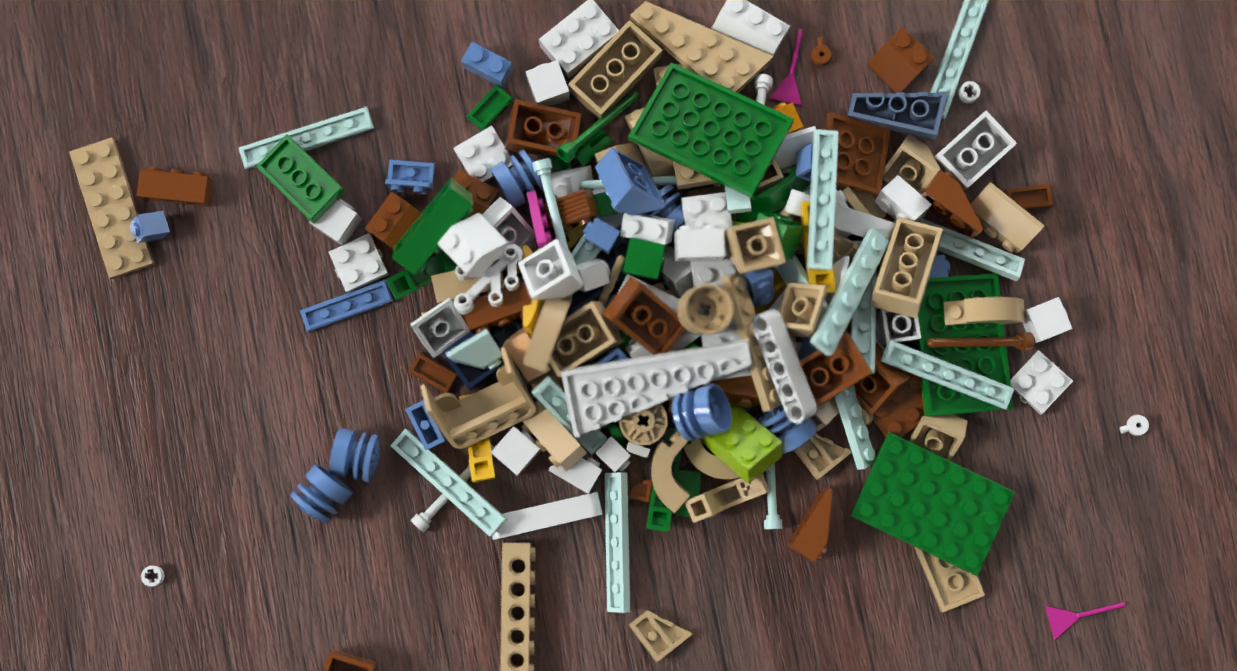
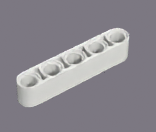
[784,189,896,245]
[752,309,817,424]
[492,492,603,540]

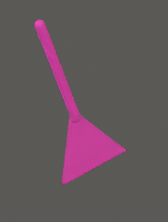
[769,29,803,106]
[1045,602,1126,640]

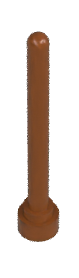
[927,332,1034,351]

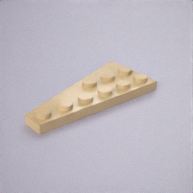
[630,1,774,93]

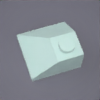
[446,329,503,370]

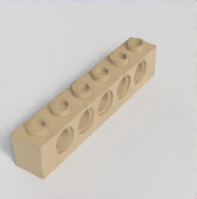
[500,542,536,671]

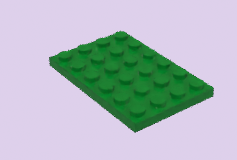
[628,62,794,198]
[916,274,1014,416]
[849,432,1015,576]

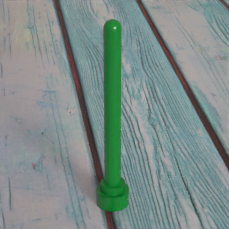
[557,92,639,163]

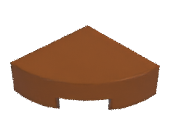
[628,480,653,503]

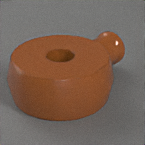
[811,38,832,66]

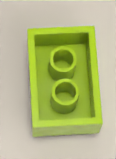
[701,403,782,484]

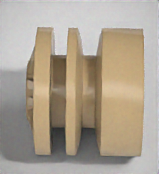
[677,284,733,335]
[619,403,668,446]

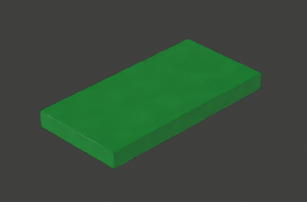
[256,134,345,224]

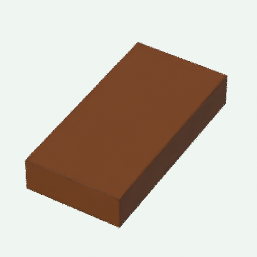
[1004,184,1054,210]
[408,352,458,393]

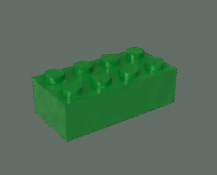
[392,178,474,275]

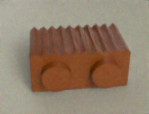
[544,189,599,232]

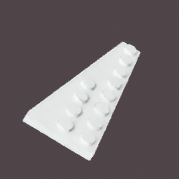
[561,340,751,438]

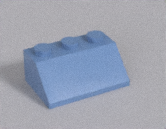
[595,147,666,216]

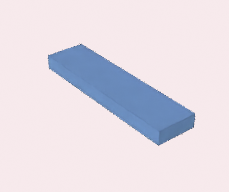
[300,280,394,332]

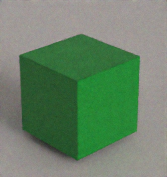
[756,213,805,259]
[621,238,665,281]

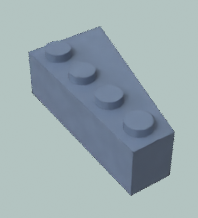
[847,91,948,140]

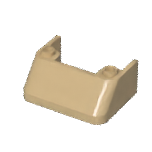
[420,346,536,449]

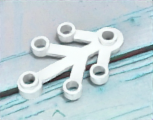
[454,244,523,314]

